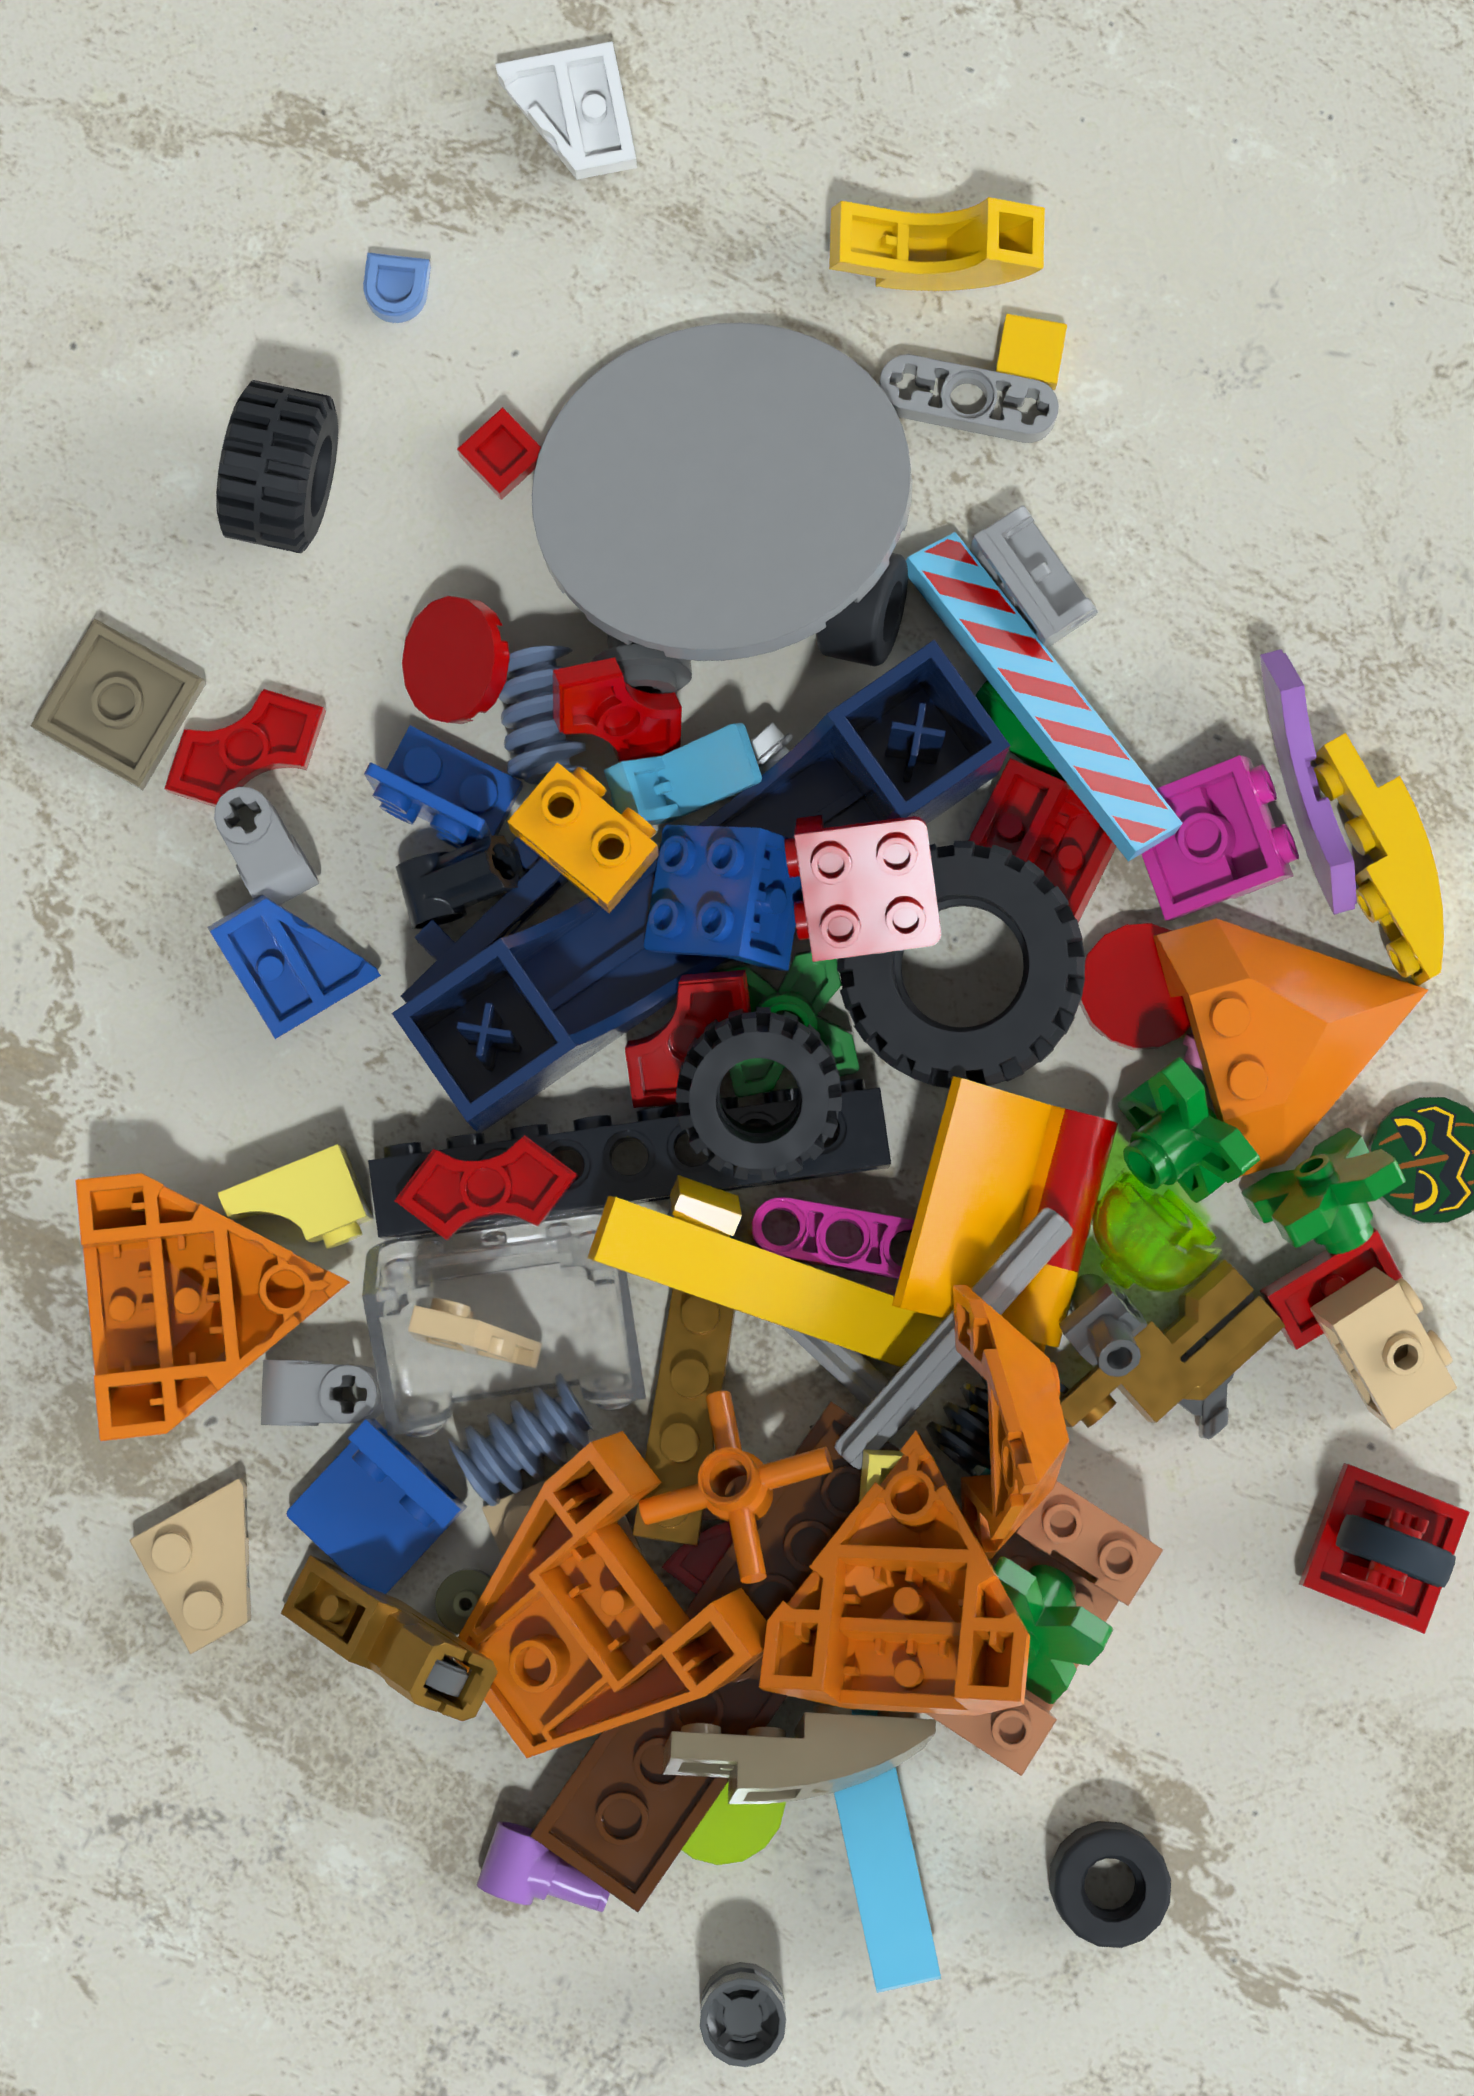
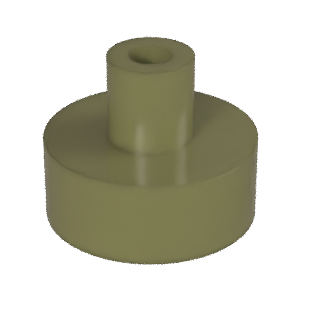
[435,1568,491,1634]

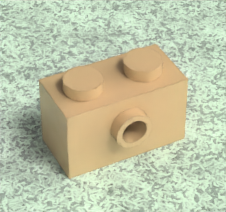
[1310,1267,1457,1430]

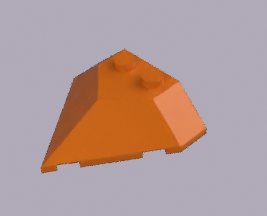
[1153,918,1428,1177]
[75,1173,350,1441]
[953,1284,1069,1559]
[759,1431,1030,1716]

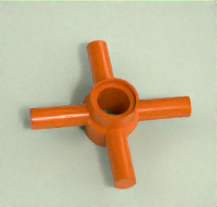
[639,1391,833,1584]

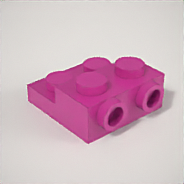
[1141,755,1299,921]

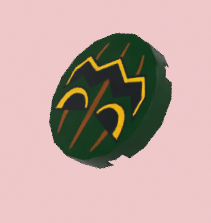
[1367,1097,1474,1224]

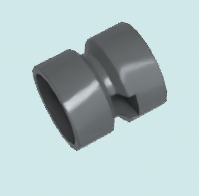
[700,1962,786,2067]

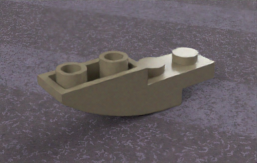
[663,1704,936,1804]

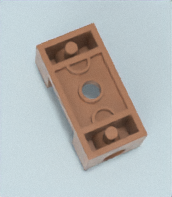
[926,1480,1163,1776]

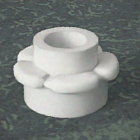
[750,722,793,775]

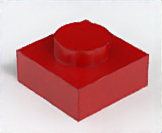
[457,407,542,500]

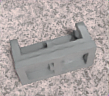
[970,506,1098,649]

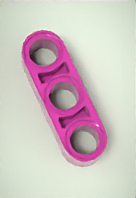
[752,1198,914,1279]

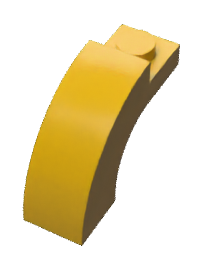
[829,197,1045,291]

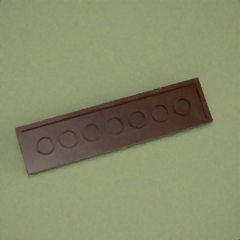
[530,1401,900,1913]

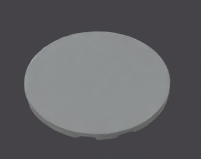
[532,323,912,661]

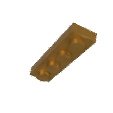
[633,1289,736,1546]

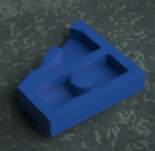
[207,895,381,1039]

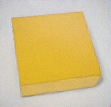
[995,314,1067,390]
[670,1175,742,1237]

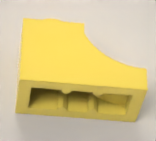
[218,1144,373,1249]

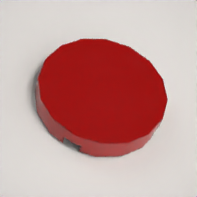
[402,596,510,724]
[1079,923,1191,1050]

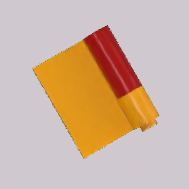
[892,1076,1118,1353]

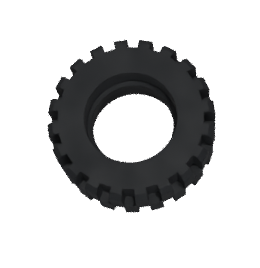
[837,841,1085,1089]

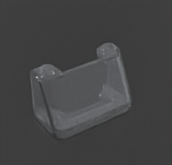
[362,1209,646,1438]

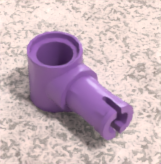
[477,1821,610,1912]

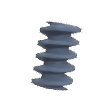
[498,646,589,785]
[448,1373,593,1506]

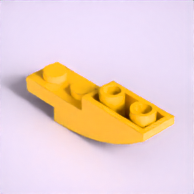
[1313,733,1444,986]

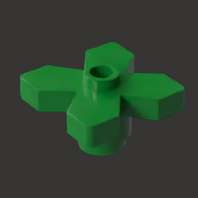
[713,950,859,1097]
[1118,1057,1260,1203]
[1241,1128,1406,1254]
[992,1557,1113,1704]

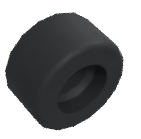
[816,553,908,667]
[1049,1821,1171,1948]

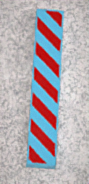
[906,532,1183,862]

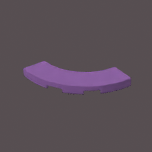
[1260,649,1357,915]

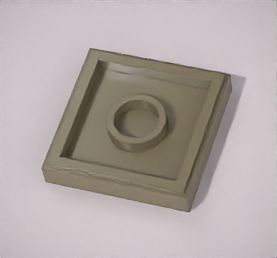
[31,618,206,791]

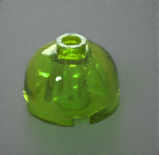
[1092,1167,1223,1292]

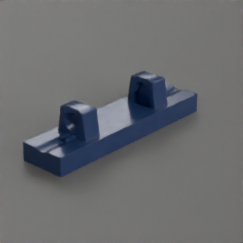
[400,837,569,1003]

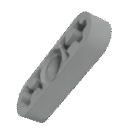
[879,354,1059,443]

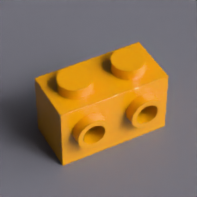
[507,762,659,914]

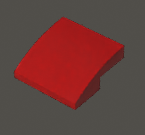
[968,758,1116,923]

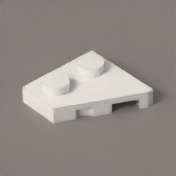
[495,42,637,180]

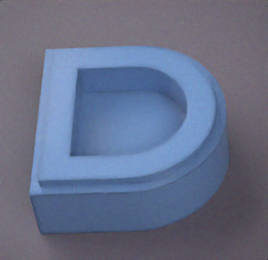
[363,253,431,323]

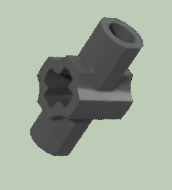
[1059,1274,1147,1377]

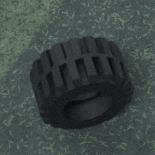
[216,380,338,553]
[676,1007,842,1181]

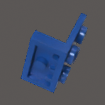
[364,725,523,849]
[644,825,802,971]
[287,1418,468,1594]

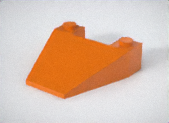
[455,1431,767,1758]

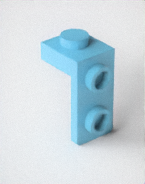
[604,723,762,826]

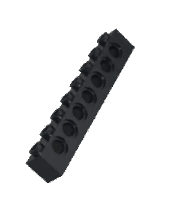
[368,1079,891,1240]

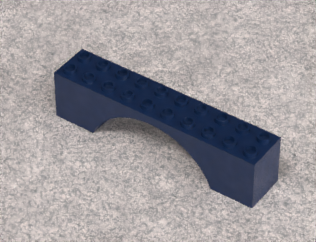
[392,640,1011,1133]

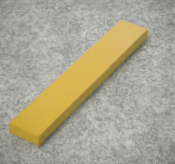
[587,1196,945,1368]

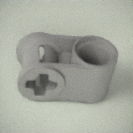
[214,787,319,905]
[261,1360,389,1426]

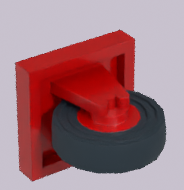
[1299,1463,1470,1634]

